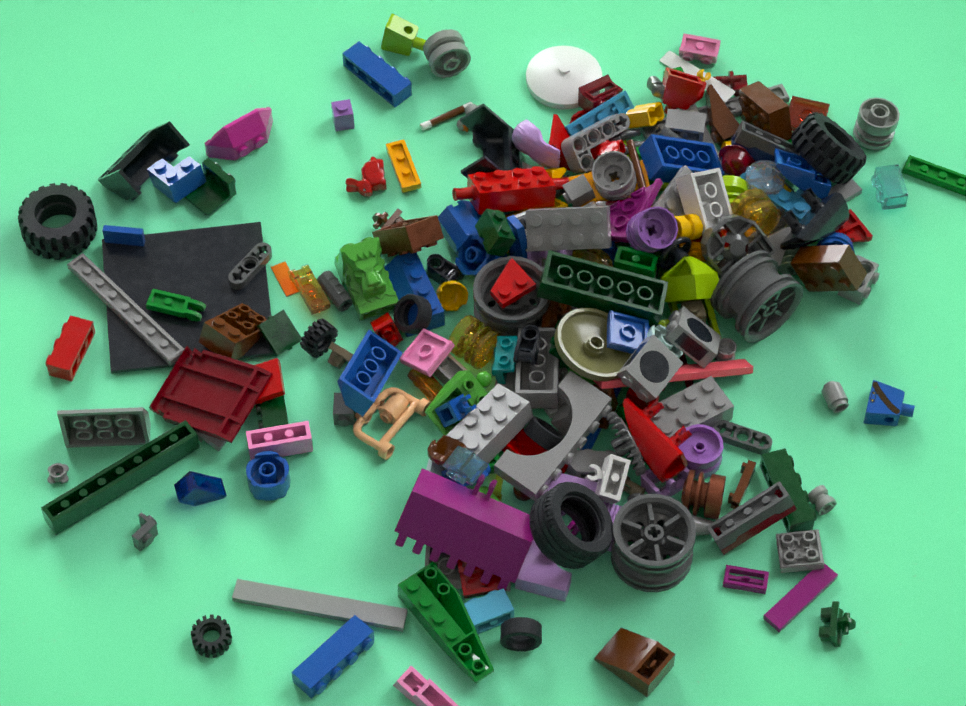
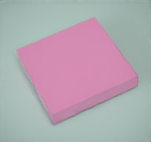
[399,328,455,377]

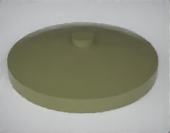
[554,308,632,381]

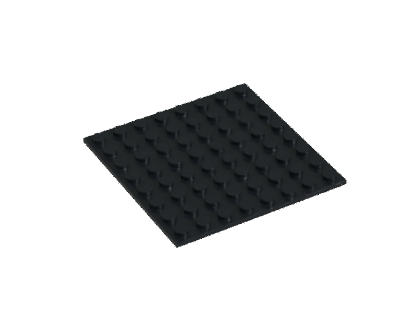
[102,222,275,374]

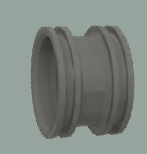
[711,250,803,343]
[473,256,551,346]
[611,494,696,592]

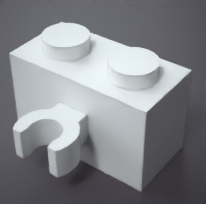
[585,454,631,504]

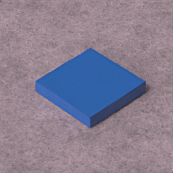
[607,311,649,354]

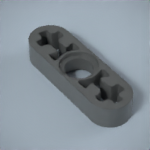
[228,242,272,290]
[714,420,772,455]

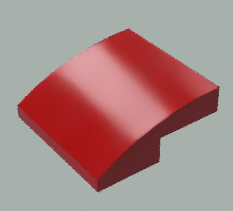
[457,559,507,598]

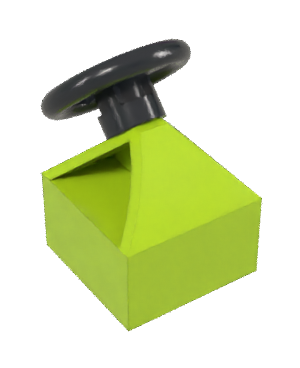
[659,236,719,302]

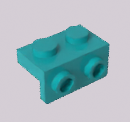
[491,336,518,384]

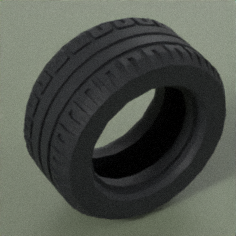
[529,482,613,569]

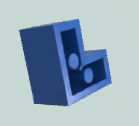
[147,156,207,203]

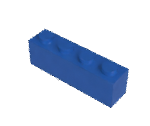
[342,41,412,107]
[292,615,374,699]

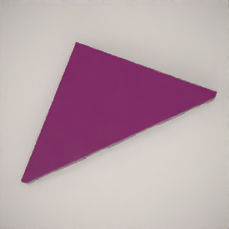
[610,178,663,243]

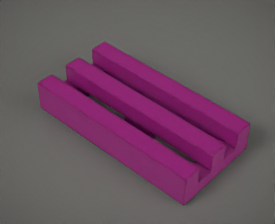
[723,565,769,594]

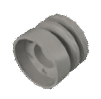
[592,151,637,201]

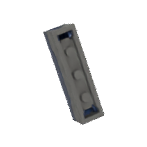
[731,121,800,170]

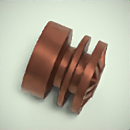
[681,470,726,520]

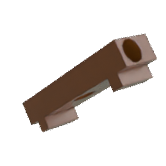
[728,460,756,509]

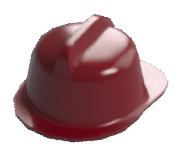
[718,145,757,177]

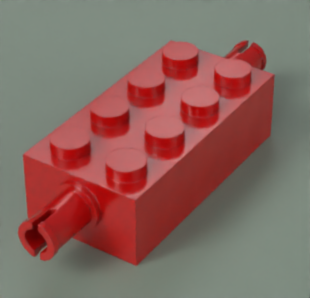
[452,166,570,214]

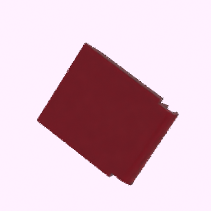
[149,346,273,443]

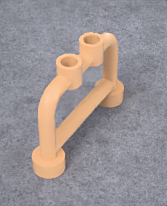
[353,387,431,460]

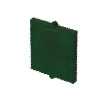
[257,309,301,356]

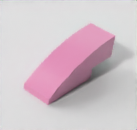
[393,666,459,706]

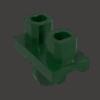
[819,601,856,647]

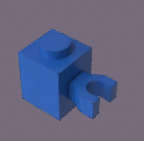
[435,394,477,428]

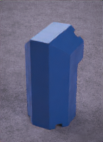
[438,200,508,277]

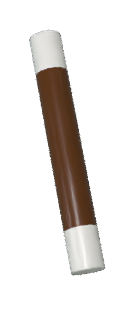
[420,102,473,131]

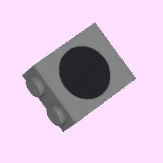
[665,306,721,368]
[616,334,683,403]

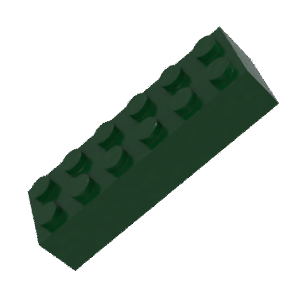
[537,250,668,327]

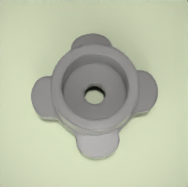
[47,463,69,484]

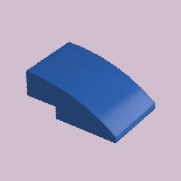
[774,148,832,199]

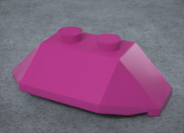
[204,107,273,161]

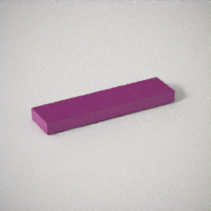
[763,563,838,633]

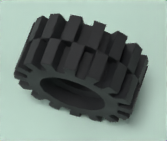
[300,318,338,358]
[191,614,232,658]

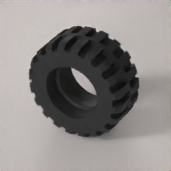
[791,112,866,185]
[18,183,97,260]

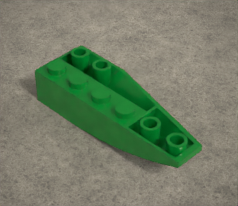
[398,562,494,683]

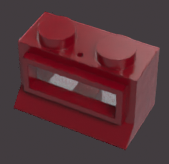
[578,74,623,112]

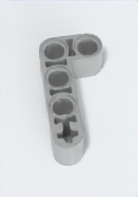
[561,113,630,174]

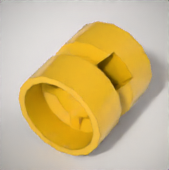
[674,213,703,240]

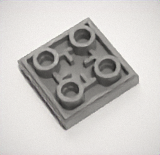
[776,529,824,573]

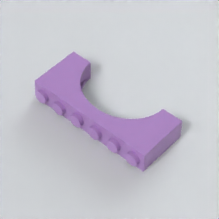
[515,473,598,602]

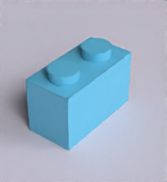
[464,588,514,634]

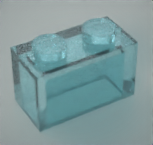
[871,164,908,210]
[442,446,488,486]

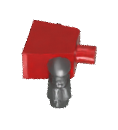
[647,67,711,114]

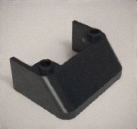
[460,103,522,179]
[98,121,190,201]

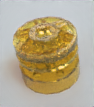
[449,315,501,370]

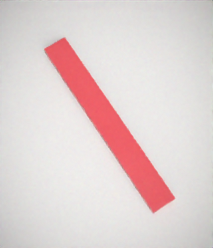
[593,359,753,389]

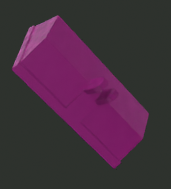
[394,468,533,591]

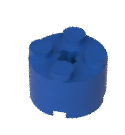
[246,451,290,501]

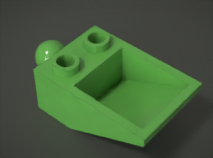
[424,370,492,436]

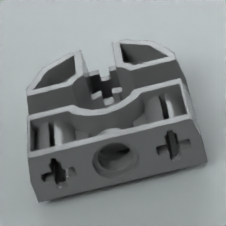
[700,214,777,279]

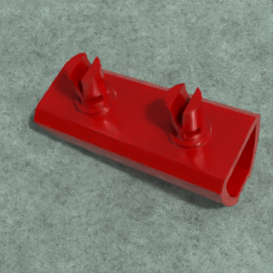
[623,398,692,483]

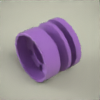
[626,206,678,253]

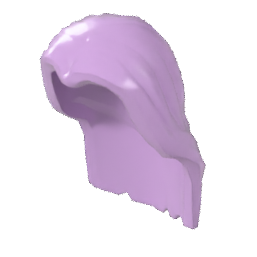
[512,120,560,168]

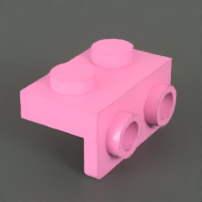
[679,33,721,65]

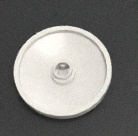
[526,46,602,109]

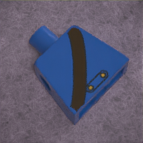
[863,380,915,426]

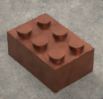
[372,215,444,257]

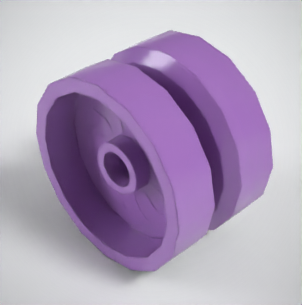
[678,424,724,479]

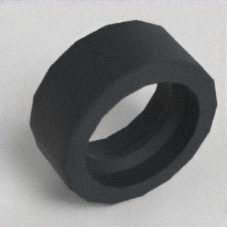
[393,294,432,335]
[524,416,564,451]
[500,617,542,651]

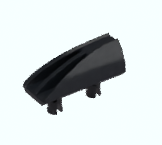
[780,187,849,250]

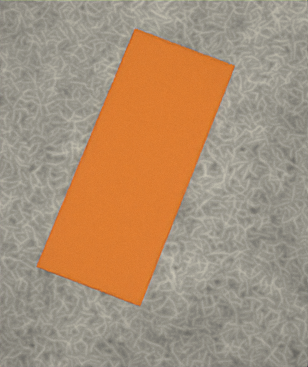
[271,261,301,297]

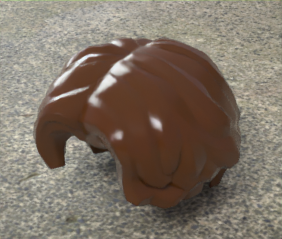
[427,435,467,469]

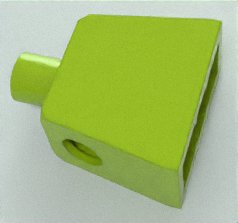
[381,13,426,56]

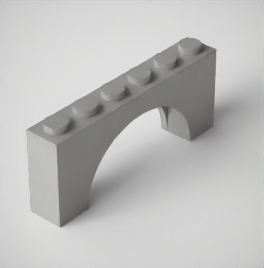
[494,371,612,501]

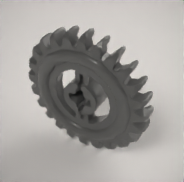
[605,412,646,476]

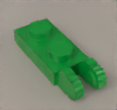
[146,289,206,322]

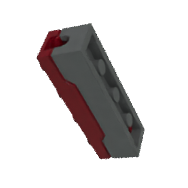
[707,481,797,555]

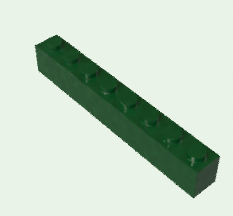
[41,420,200,535]

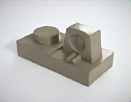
[328,342,353,369]

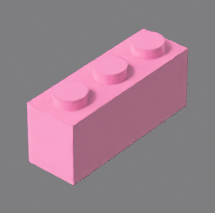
[246,421,313,461]

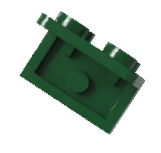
[184,158,236,215]

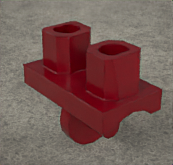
[713,71,748,97]

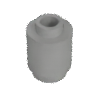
[821,381,849,413]

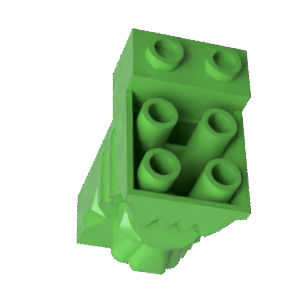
[334,237,399,321]

